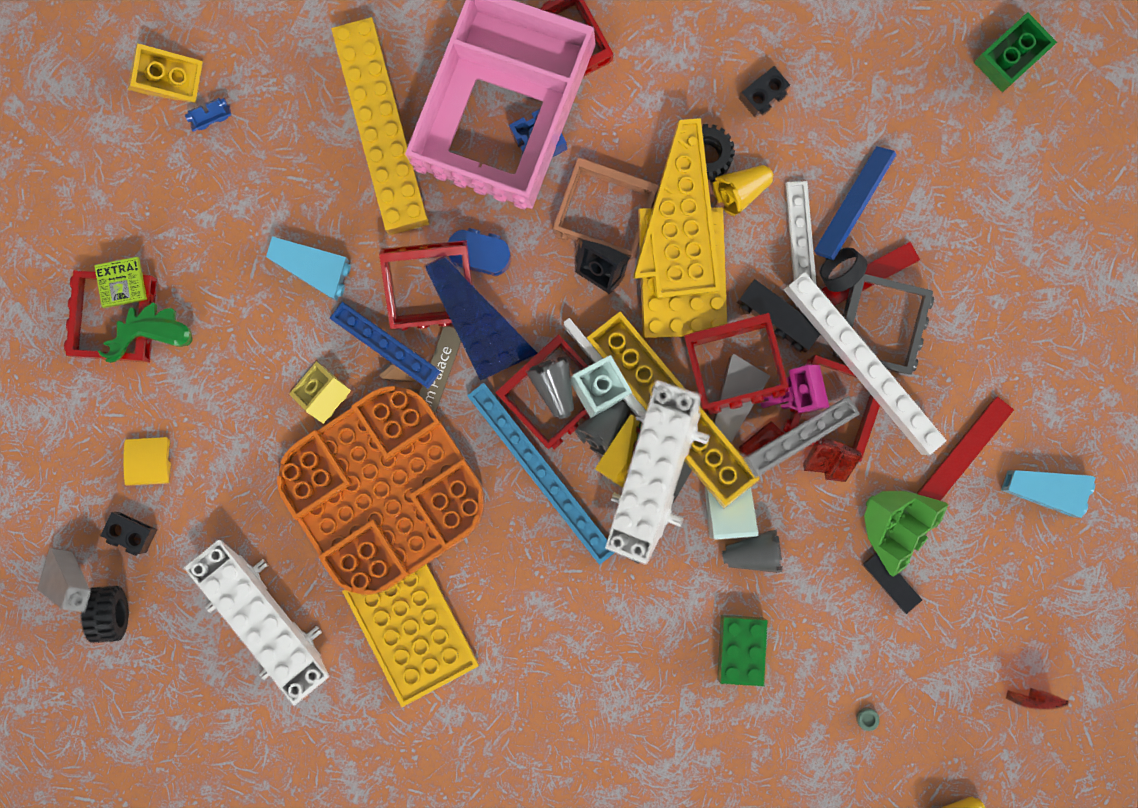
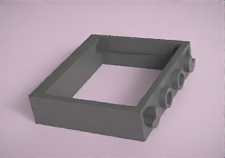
[832,274,934,375]

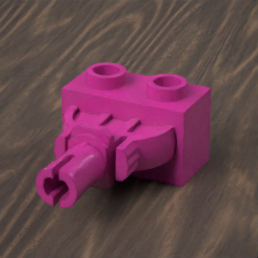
[760,365,829,413]

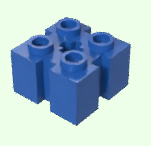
[509,108,567,157]

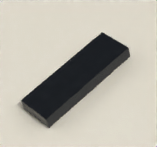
[862,552,922,614]

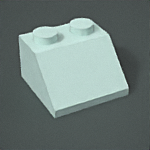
[571,355,633,418]

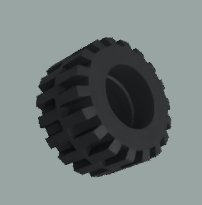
[702,124,735,182]
[81,586,129,643]

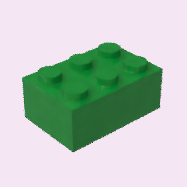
[973,12,1057,93]
[717,615,768,687]

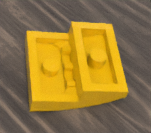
[123,437,171,486]

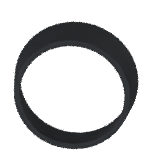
[820,248,868,292]

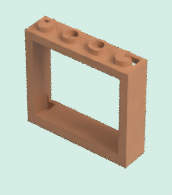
[553,157,659,261]

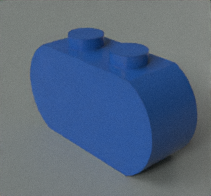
[448,228,511,276]

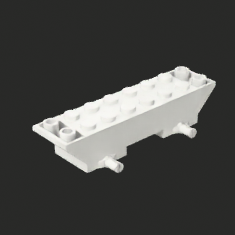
[605,381,710,564]
[184,540,330,706]

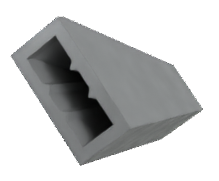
[713,354,770,443]
[37,548,91,612]

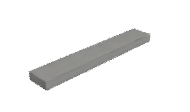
[744,396,860,478]

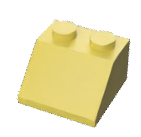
[289,361,351,424]

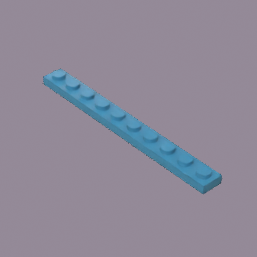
[467,383,615,565]

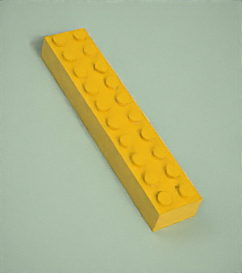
[331,17,430,235]
[587,312,760,509]

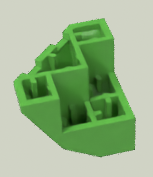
[864,491,949,577]

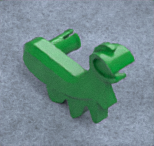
[98,303,193,363]

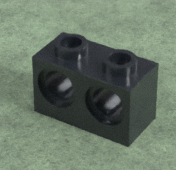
[739,66,790,117]
[100,512,158,556]

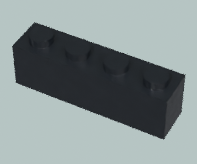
[737,279,821,353]

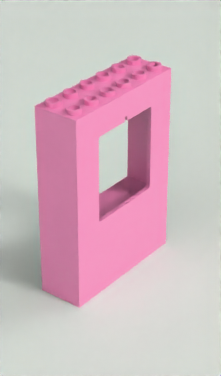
[405,0,595,210]

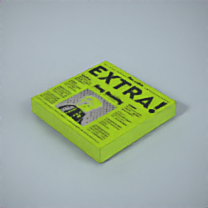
[94,257,147,308]

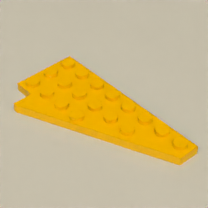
[633,118,720,298]

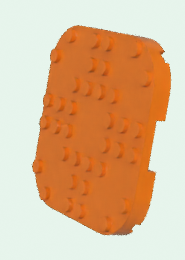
[277,386,485,595]

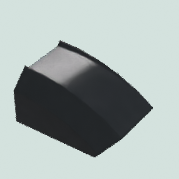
[575,240,630,294]

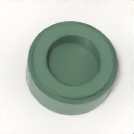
[856,708,880,731]

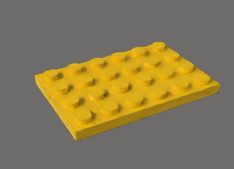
[638,208,727,338]
[342,564,479,707]

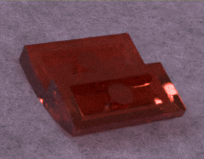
[803,438,862,482]
[1006,688,1069,709]

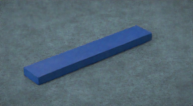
[814,146,896,260]
[330,302,441,389]

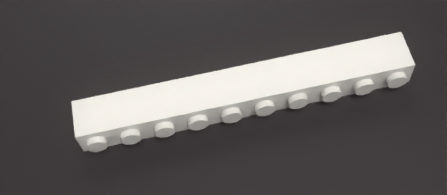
[783,272,947,455]

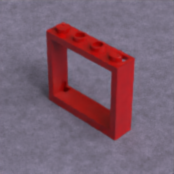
[539,0,614,77]
[379,240,476,331]
[64,270,157,363]
[684,313,789,415]
[495,334,590,450]
[783,355,880,462]

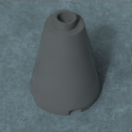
[526,356,574,419]
[575,400,631,456]
[722,530,783,573]

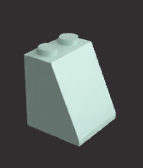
[705,487,758,540]

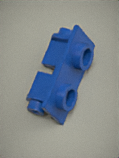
[185,98,232,132]

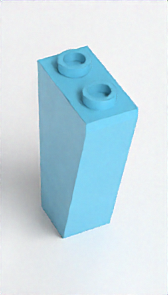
[266,236,351,301]
[1001,470,1096,518]

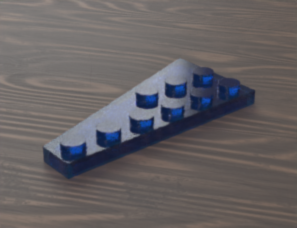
[424,256,538,381]

